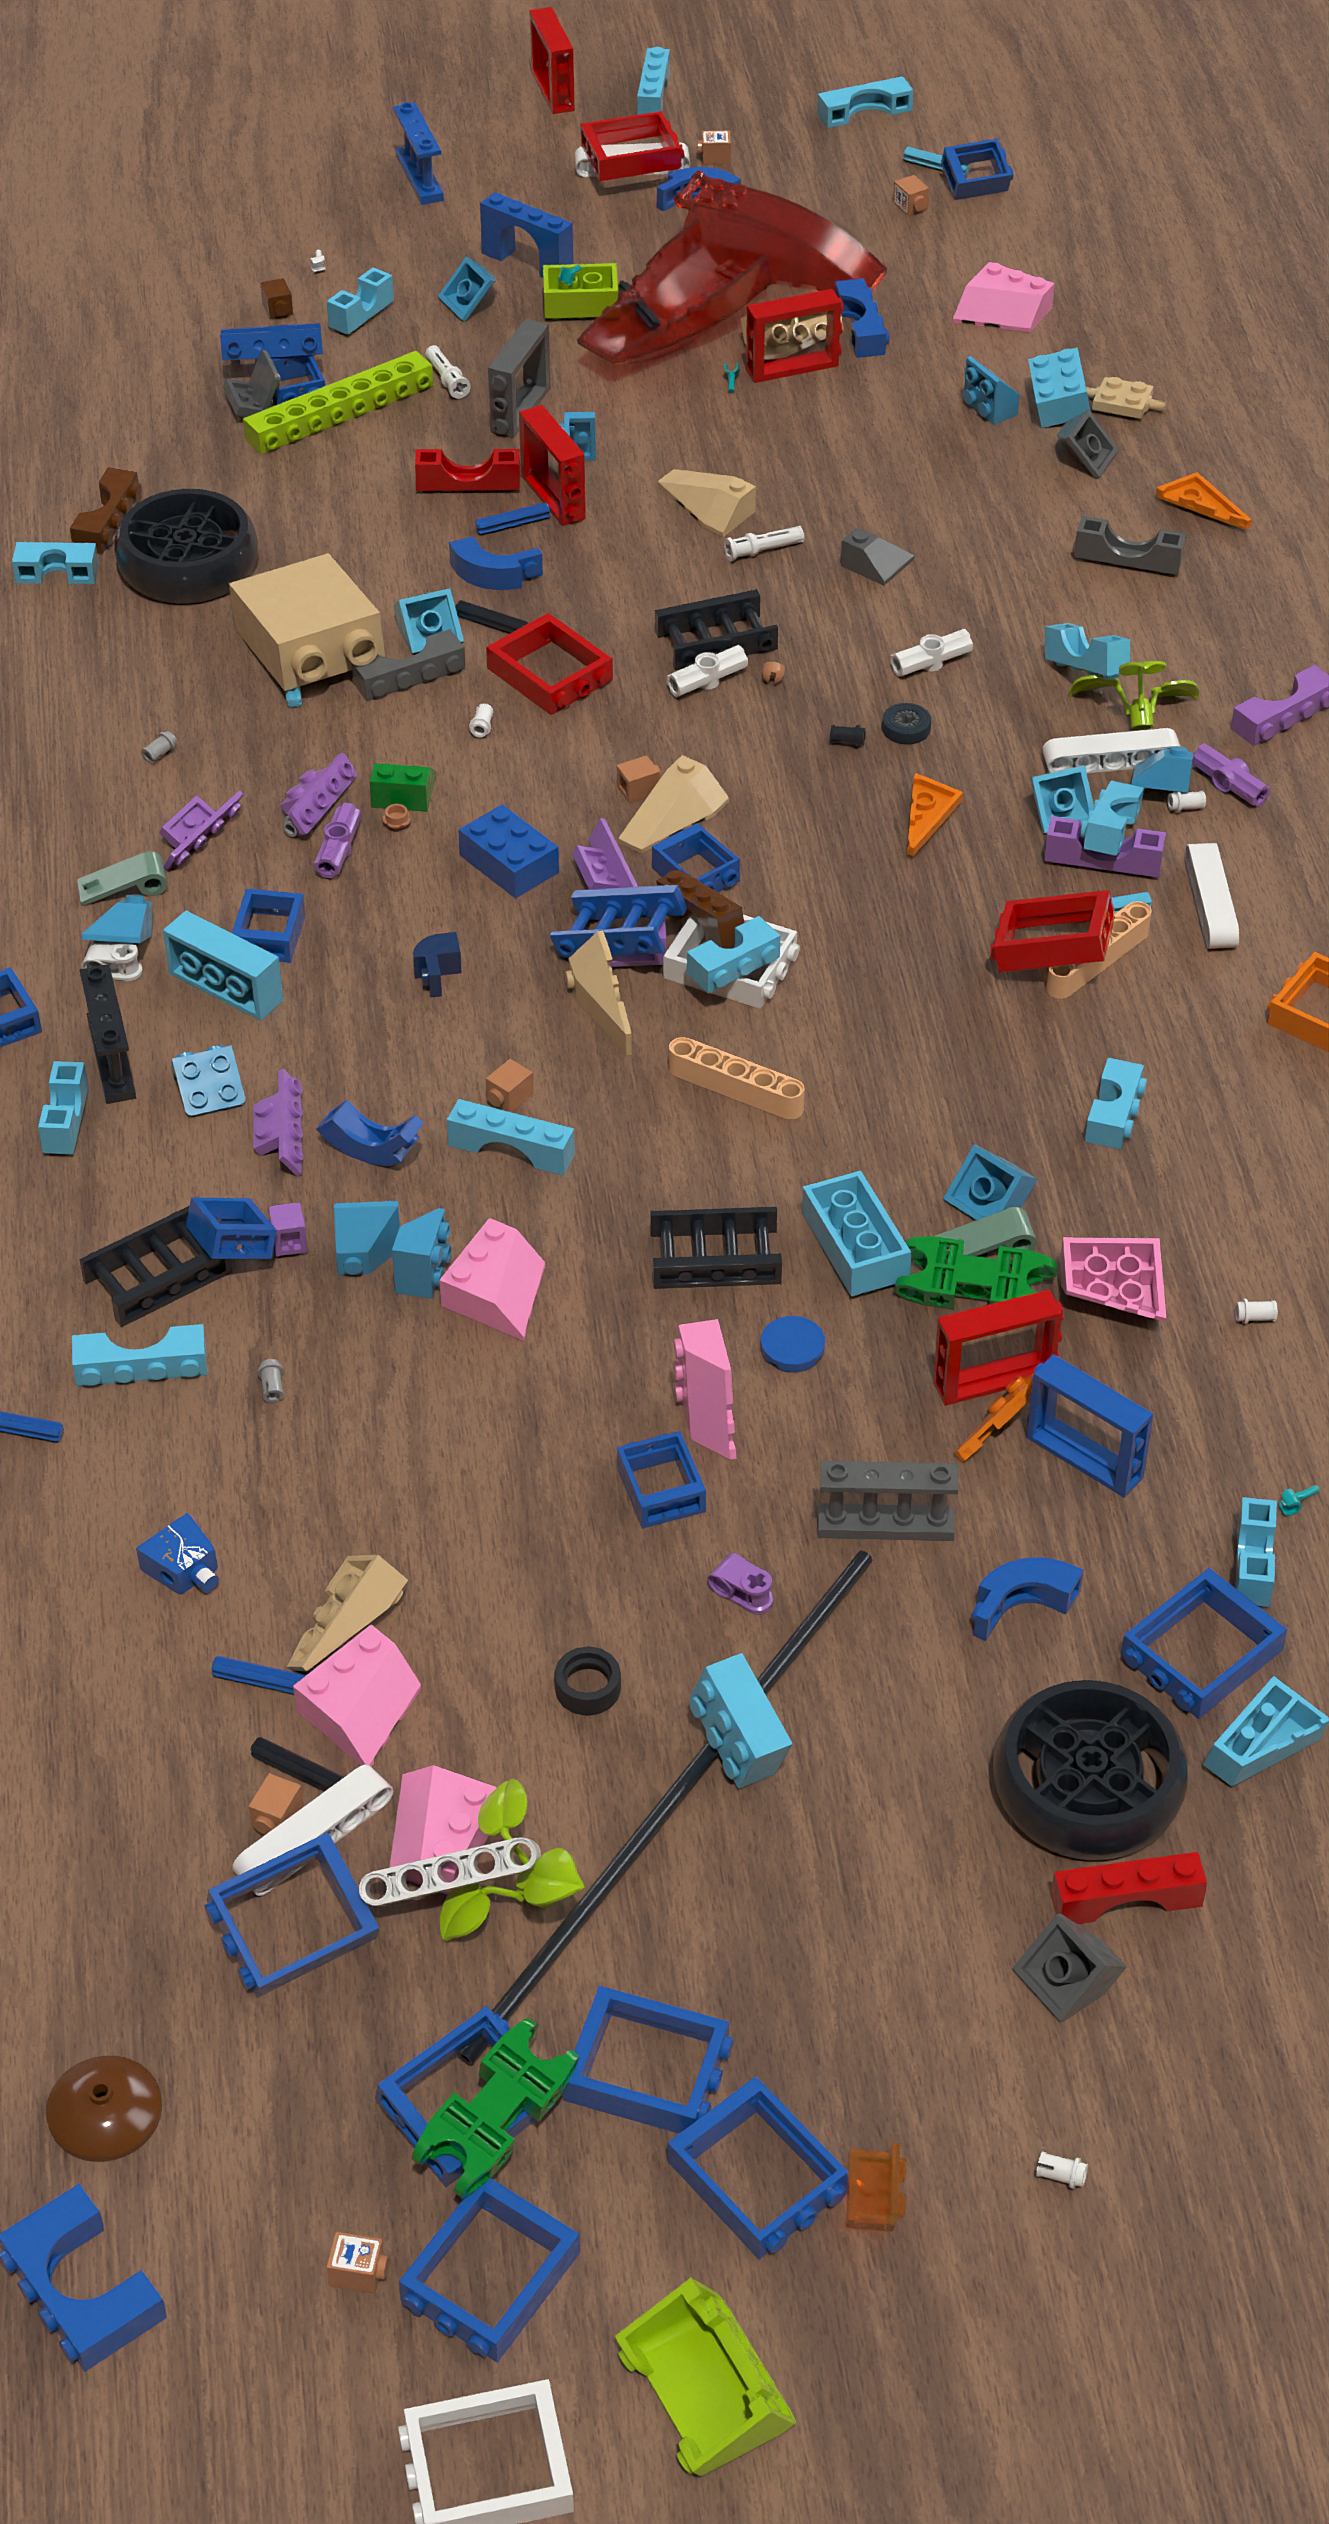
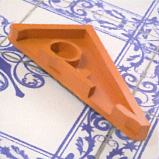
[1156,472,1252,530]
[907,773,963,856]
[954,1372,1035,1463]

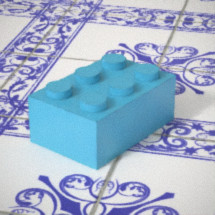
[1028,347,1091,428]
[689,1653,793,1789]

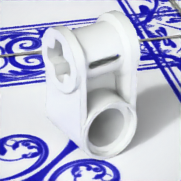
[82,941,143,982]

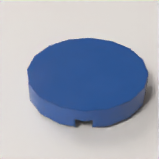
[761,1316,825,1372]

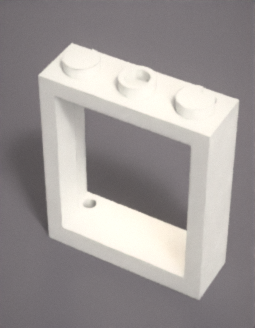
[663,913,800,1009]
[398,2379,574,2524]

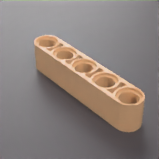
[1046,901,1152,999]
[669,1037,805,1120]

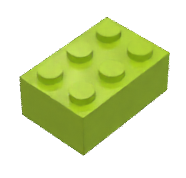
[543,263,618,319]

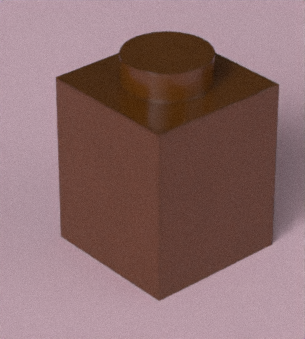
[260,278,293,319]

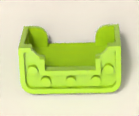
[615,2278,796,2476]

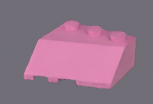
[953,262,1055,333]
[439,1218,545,1341]
[1059,1237,1166,1322]
[673,1319,737,1460]
[293,1624,421,1767]
[389,1765,497,1895]

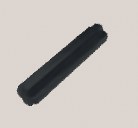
[618,280,661,331]
[455,600,529,633]
[250,1737,344,1791]

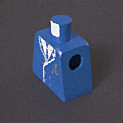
[136,1513,219,1594]

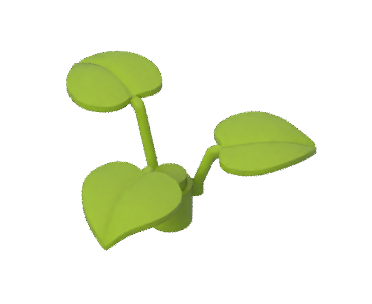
[1069,661,1199,730]
[440,1779,585,1942]

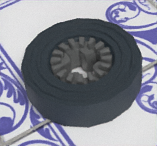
[882,703,932,745]

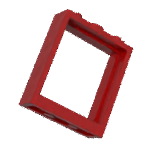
[529,7,575,114]
[580,111,685,182]
[746,289,844,383]
[519,405,586,526]
[486,613,613,715]
[990,890,1115,972]
[933,1289,1064,1406]

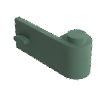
[77,851,167,906]
[935,1207,1037,1264]

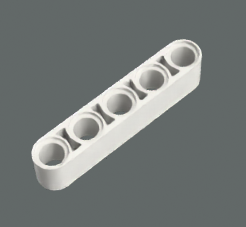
[574,142,690,177]
[1042,728,1181,773]
[1185,843,1239,949]
[232,1764,394,1896]
[359,1838,541,1905]

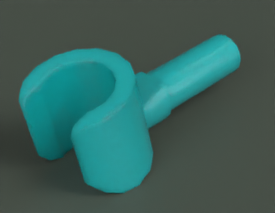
[558,265,581,285]
[724,362,740,393]
[1279,1485,1320,1516]

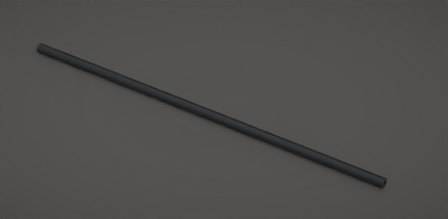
[457,1550,873,2066]

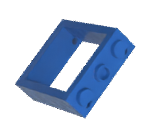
[1027,1354,1153,1498]
[1121,1568,1287,1719]
[204,1832,379,1998]
[563,1985,734,2134]
[375,2006,556,2188]
[668,2076,848,2260]
[399,2178,581,2363]

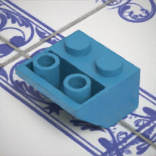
[963,356,1019,425]
[392,1208,452,1299]

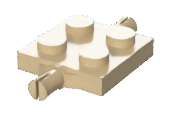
[1086,377,1166,419]

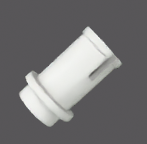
[469,704,494,738]
[1168,791,1206,813]
[1235,1299,1278,1324]
[1036,2151,1088,2189]

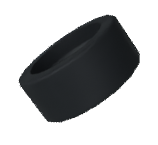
[554,1646,621,1716]

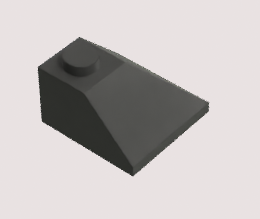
[1057,410,1119,479]
[841,527,915,585]
[1012,1913,1127,2022]

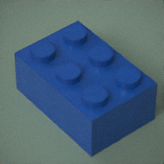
[458,804,559,899]

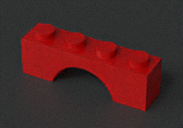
[415,449,520,492]
[1051,1852,1207,1924]

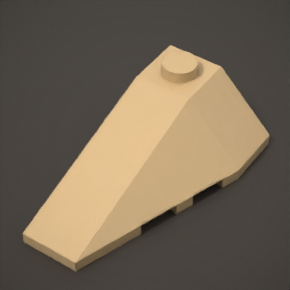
[740,311,844,361]
[658,469,756,537]
[618,755,729,854]
[565,931,632,1056]
[287,1555,408,1671]

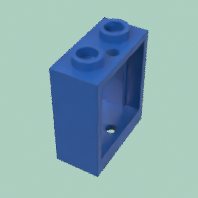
[941,138,1013,200]
[271,355,325,406]
[652,823,740,892]
[232,888,305,963]
[0,967,42,1047]
[186,1197,277,1259]
[617,1431,706,1528]

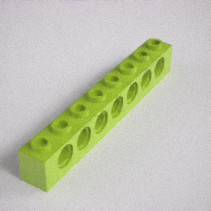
[243,351,433,454]

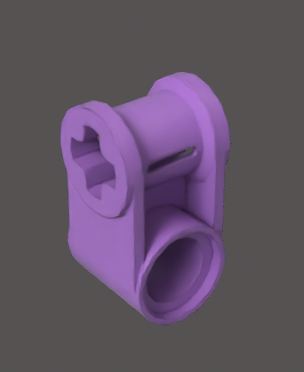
[707,1553,773,1614]

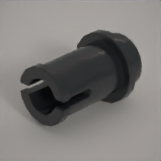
[830,725,866,747]

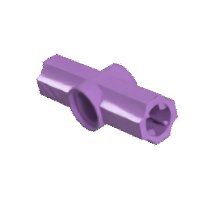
[1192,743,1270,808]
[314,803,361,878]

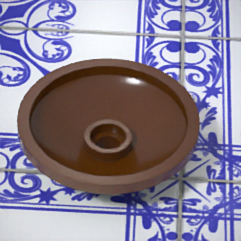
[46,2055,162,2162]

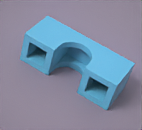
[327,267,394,335]
[12,542,99,584]
[687,916,781,994]
[1085,1058,1147,1150]
[38,1061,89,1154]
[1235,1497,1277,1607]

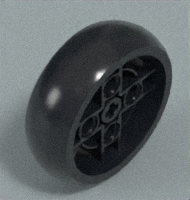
[114,489,258,605]
[993,1680,1188,1860]

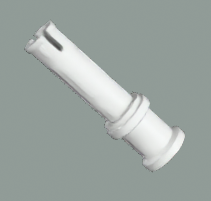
[425,345,471,399]
[724,526,804,562]

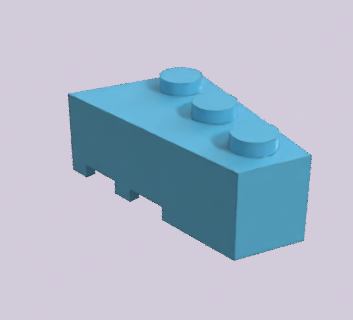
[1203,1676,1329,1787]

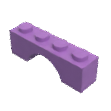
[1231,665,1329,746]
[1044,816,1166,877]

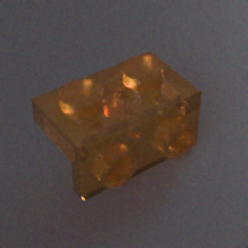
[846,2143,907,2232]

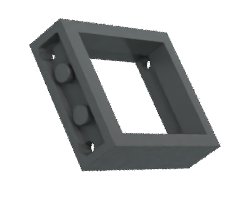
[488,319,551,438]

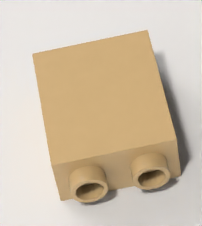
[229,553,385,691]

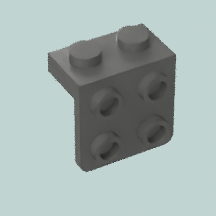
[223,350,280,418]

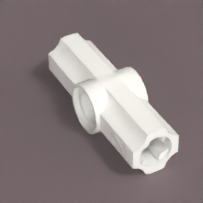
[890,629,973,677]
[667,645,748,697]

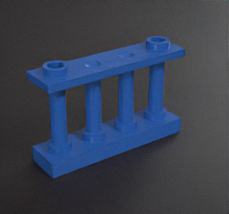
[393,102,444,205]
[220,323,323,361]
[550,885,687,958]

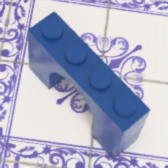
[480,192,574,278]
[0,2183,167,2372]

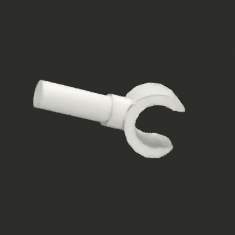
[310,250,326,273]

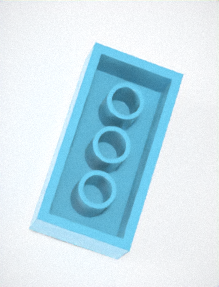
[163,910,283,1021]
[802,1170,911,1296]

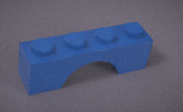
[835,278,889,358]

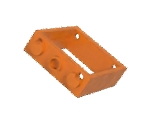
[1267,952,1329,1052]

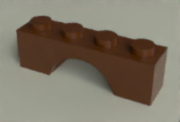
[70,467,142,555]
[656,870,744,948]

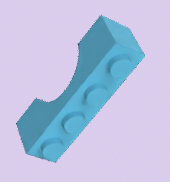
[637,47,670,115]
[817,76,913,128]
[1045,623,1130,679]
[1080,781,1144,856]
[447,1099,575,1176]
[72,1324,207,1386]

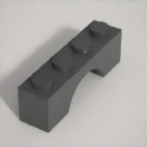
[1074,516,1187,575]
[351,629,466,701]

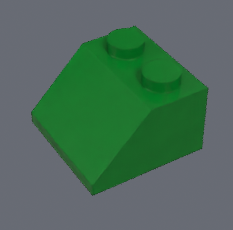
[370,763,436,812]

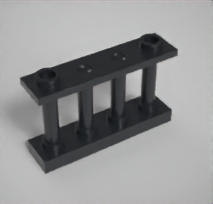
[655,589,778,671]
[79,964,136,1104]
[79,1205,232,1328]
[650,1207,782,1289]

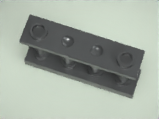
[818,1460,958,1541]

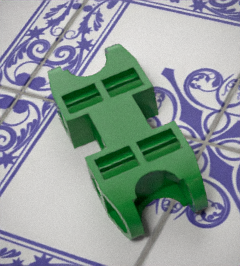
[894,1236,1058,1310]
[411,2018,580,2199]

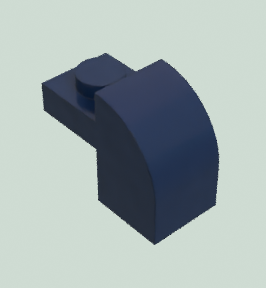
[413,932,462,998]

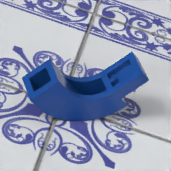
[657,167,741,211]
[449,536,543,590]
[316,1100,424,1166]
[971,1557,1084,1641]

